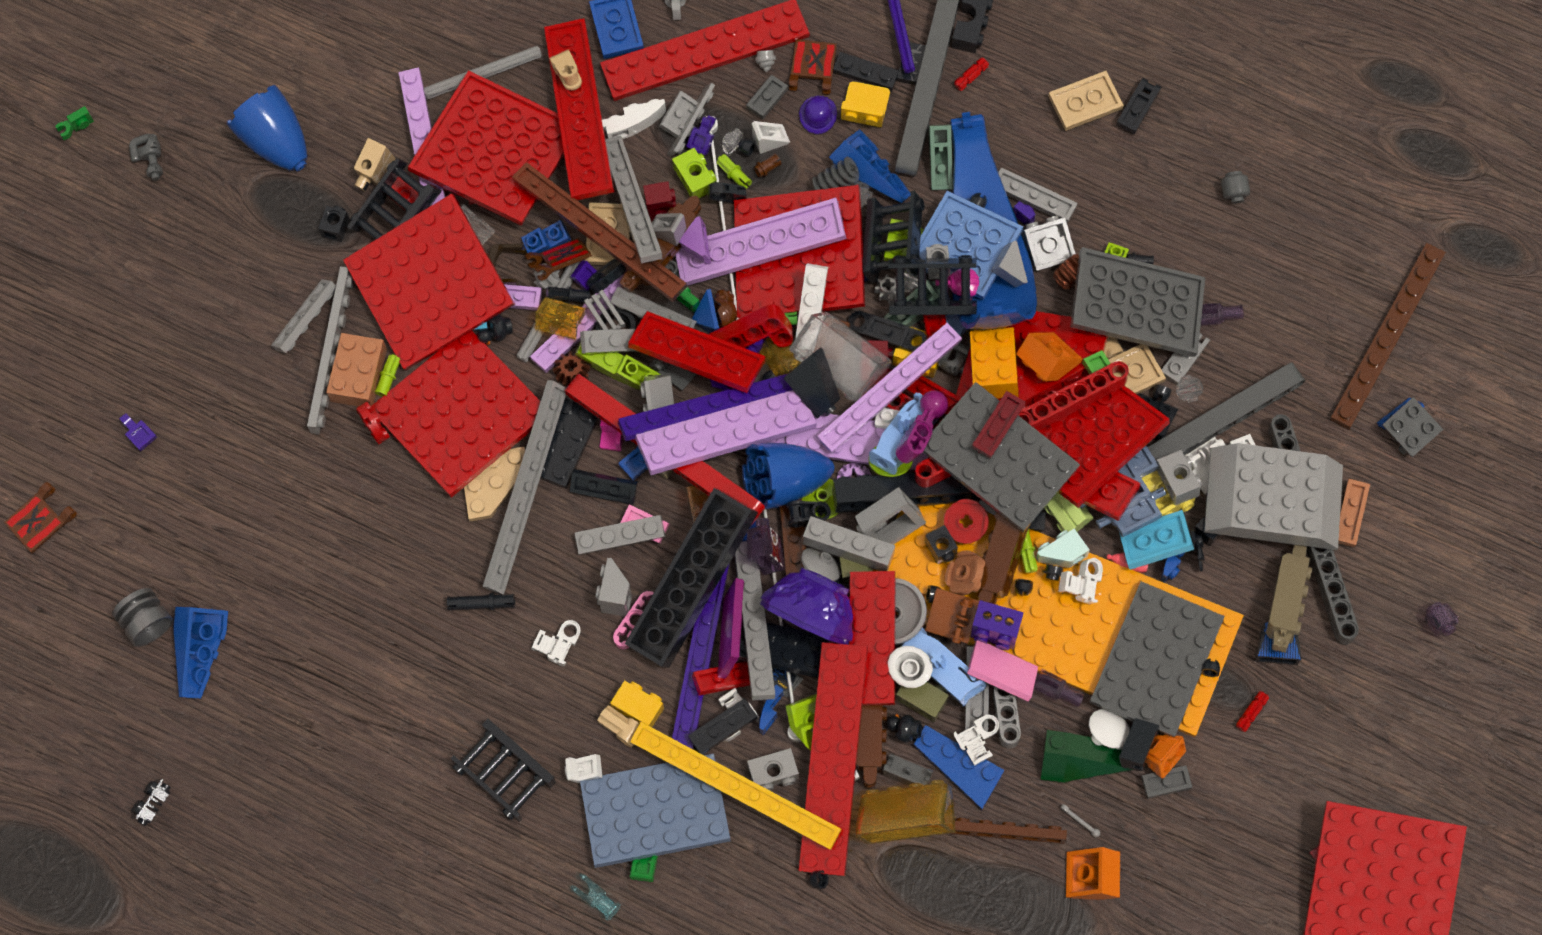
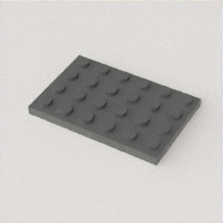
[1070,247,1205,357]
[923,382,1080,533]
[1089,581,1225,737]

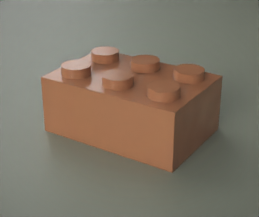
[326,333,387,406]

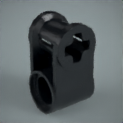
[786,500,831,528]

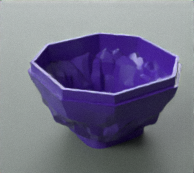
[760,567,853,645]

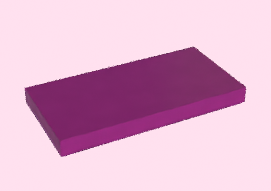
[718,578,744,679]

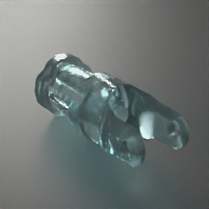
[571,873,621,921]

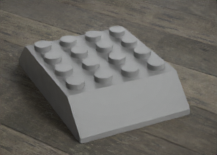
[1204,443,1343,550]

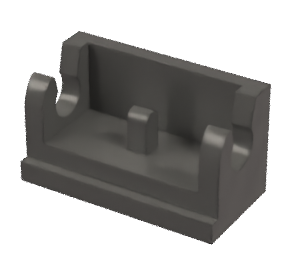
[883,753,933,793]

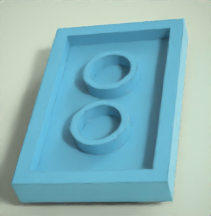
[1119,510,1194,570]

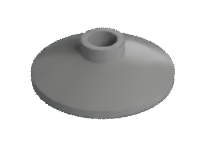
[801,548,841,581]

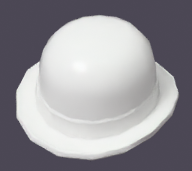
[888,646,933,688]

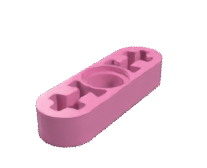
[613,591,654,649]

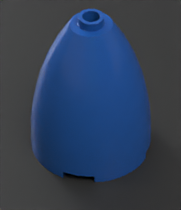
[226,85,308,172]
[742,443,834,510]

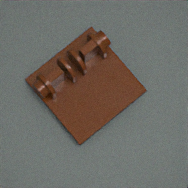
[925,588,979,644]

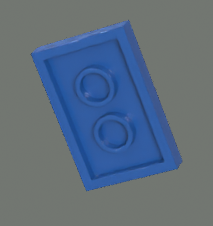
[589,0,644,59]

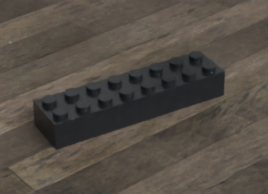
[625,488,758,668]

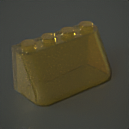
[856,780,956,844]

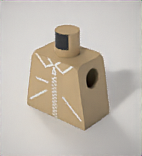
[354,138,396,191]

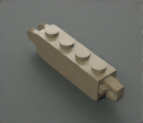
[1266,545,1312,653]

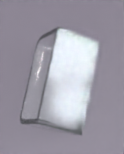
[789,312,892,401]

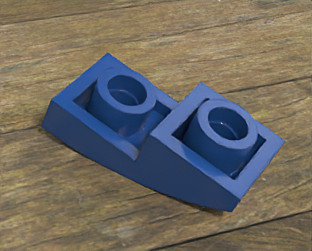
[521,220,571,253]
[1161,552,1186,583]

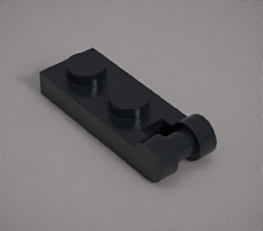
[1116,78,1162,135]

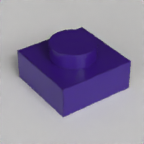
[1013,201,1036,225]
[570,260,597,290]

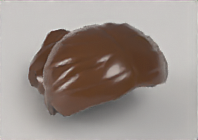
[714,289,737,328]

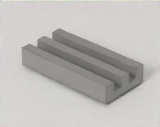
[584,290,625,330]

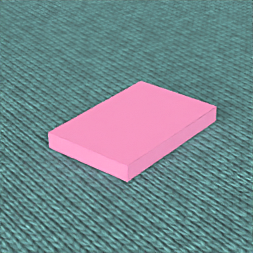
[967,641,1038,702]

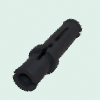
[447,593,515,611]

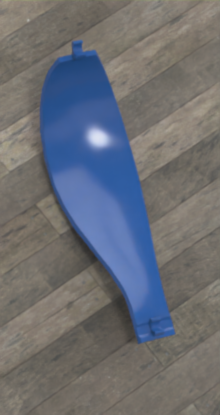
[950,112,1037,330]

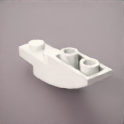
[602,99,666,139]

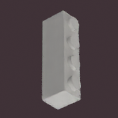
[803,516,895,571]

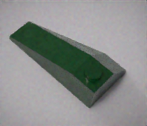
[1040,730,1133,783]

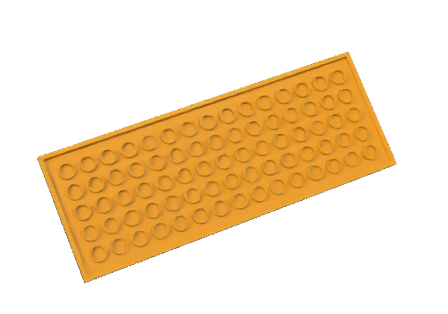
[873,503,1244,738]

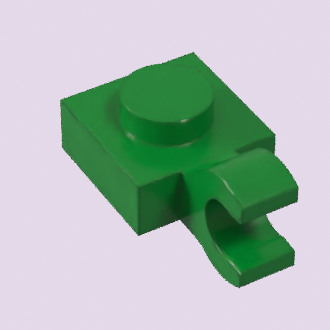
[55,106,94,140]

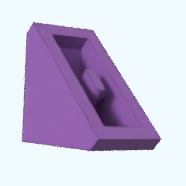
[679,216,711,264]

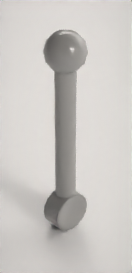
[1060,804,1100,838]

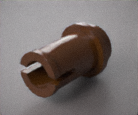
[754,153,782,178]

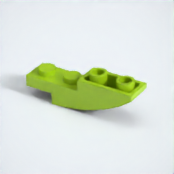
[575,343,661,391]

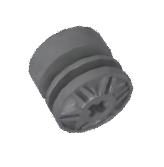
[112,588,173,647]

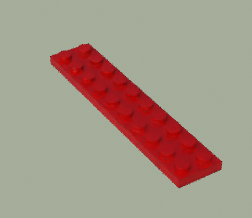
[600,0,810,101]
[544,18,614,200]
[799,642,868,876]

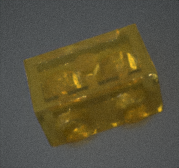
[535,297,585,340]
[760,338,805,377]

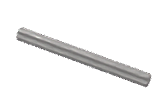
[424,46,542,99]
[517,259,585,362]

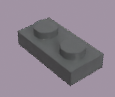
[746,75,788,119]
[1141,765,1192,799]

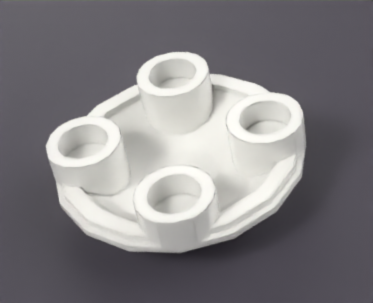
[1089,709,1130,749]

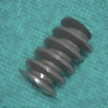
[812,156,859,190]

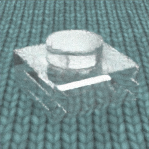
[722,128,743,156]

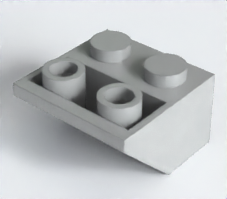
[640,374,674,412]
[596,558,632,617]

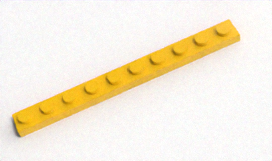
[630,722,842,850]

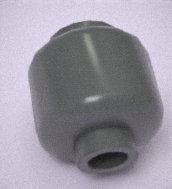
[1221,171,1250,204]

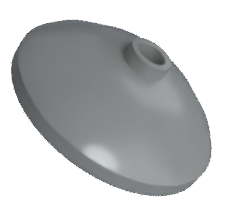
[895,578,927,645]

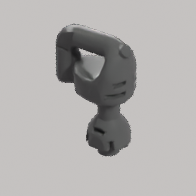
[129,133,163,181]
[937,343,970,376]

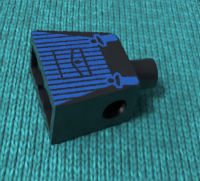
[1255,622,1301,665]

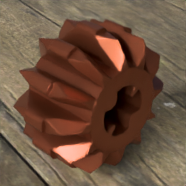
[1053,254,1079,290]
[553,351,590,387]

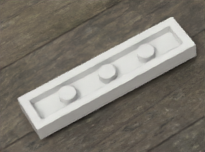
[794,263,828,351]

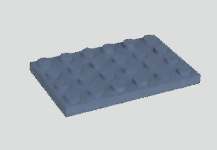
[580,754,731,868]

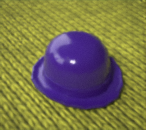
[799,96,837,134]

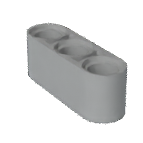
[993,687,1021,749]

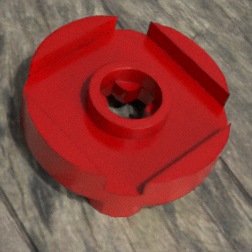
[356,401,390,445]
[944,499,989,544]

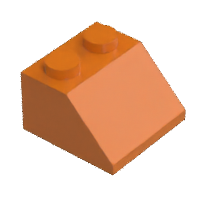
[1016,332,1083,382]
[1066,847,1120,900]

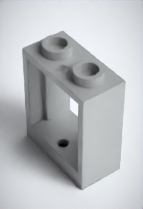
[855,487,926,545]

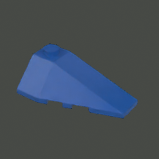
[829,129,911,203]
[173,607,228,699]

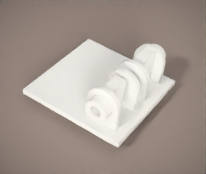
[1185,437,1225,495]

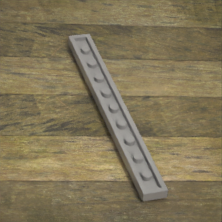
[483,380,566,595]

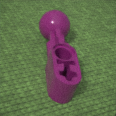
[896,391,948,463]

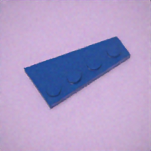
[914,725,1004,811]

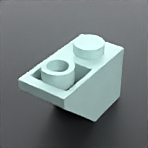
[1036,529,1089,568]

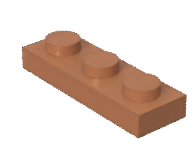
[1338,479,1370,548]

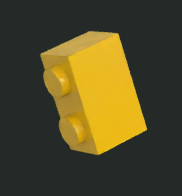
[610,680,664,727]

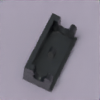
[1119,718,1159,771]

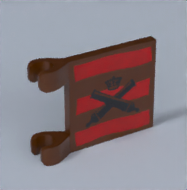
[789,39,837,95]
[525,238,592,281]
[4,482,77,554]

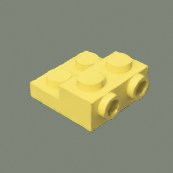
[1142,470,1195,516]

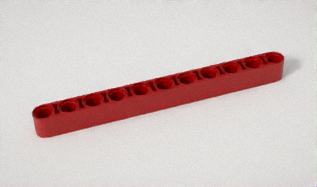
[915,361,1129,488]
[564,374,765,524]

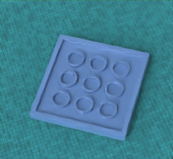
[919,191,1023,300]

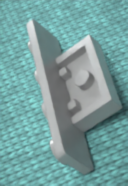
[659,83,715,157]

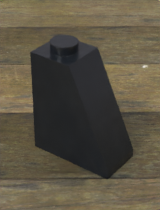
[784,347,840,418]

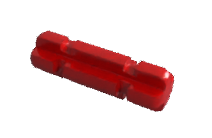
[954,57,989,91]
[1236,691,1269,732]

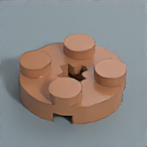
[945,550,985,596]

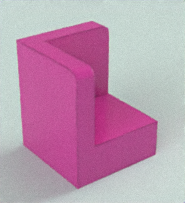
[600,420,623,451]

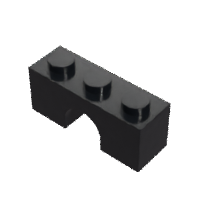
[952,0,994,54]

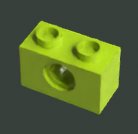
[672,148,717,198]

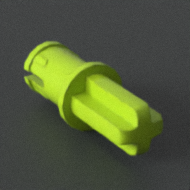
[717,154,752,189]
[375,354,400,397]
[1020,529,1038,573]

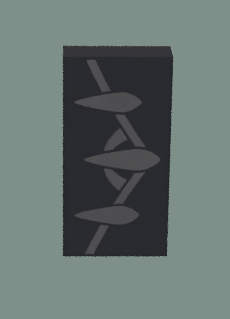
[897,42,926,85]

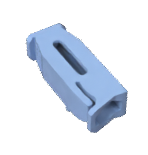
[869,393,939,475]
[902,627,987,706]

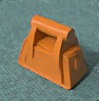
[1145,735,1186,778]

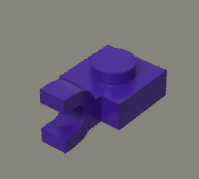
[686,115,716,155]
[119,413,157,452]

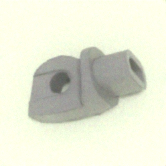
[665,0,686,20]

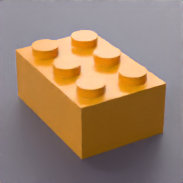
[970,327,1019,399]

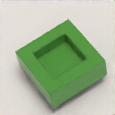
[1082,350,1111,375]

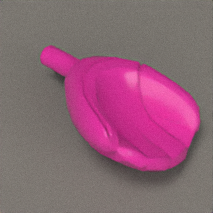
[935,269,979,297]

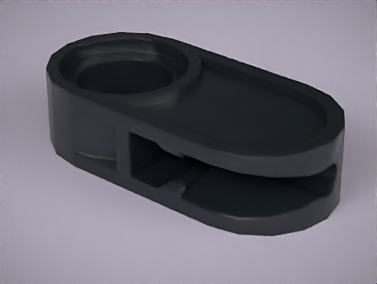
[707,182,747,203]
[587,259,626,293]

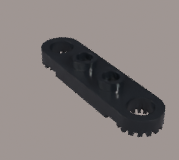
[848,310,928,352]

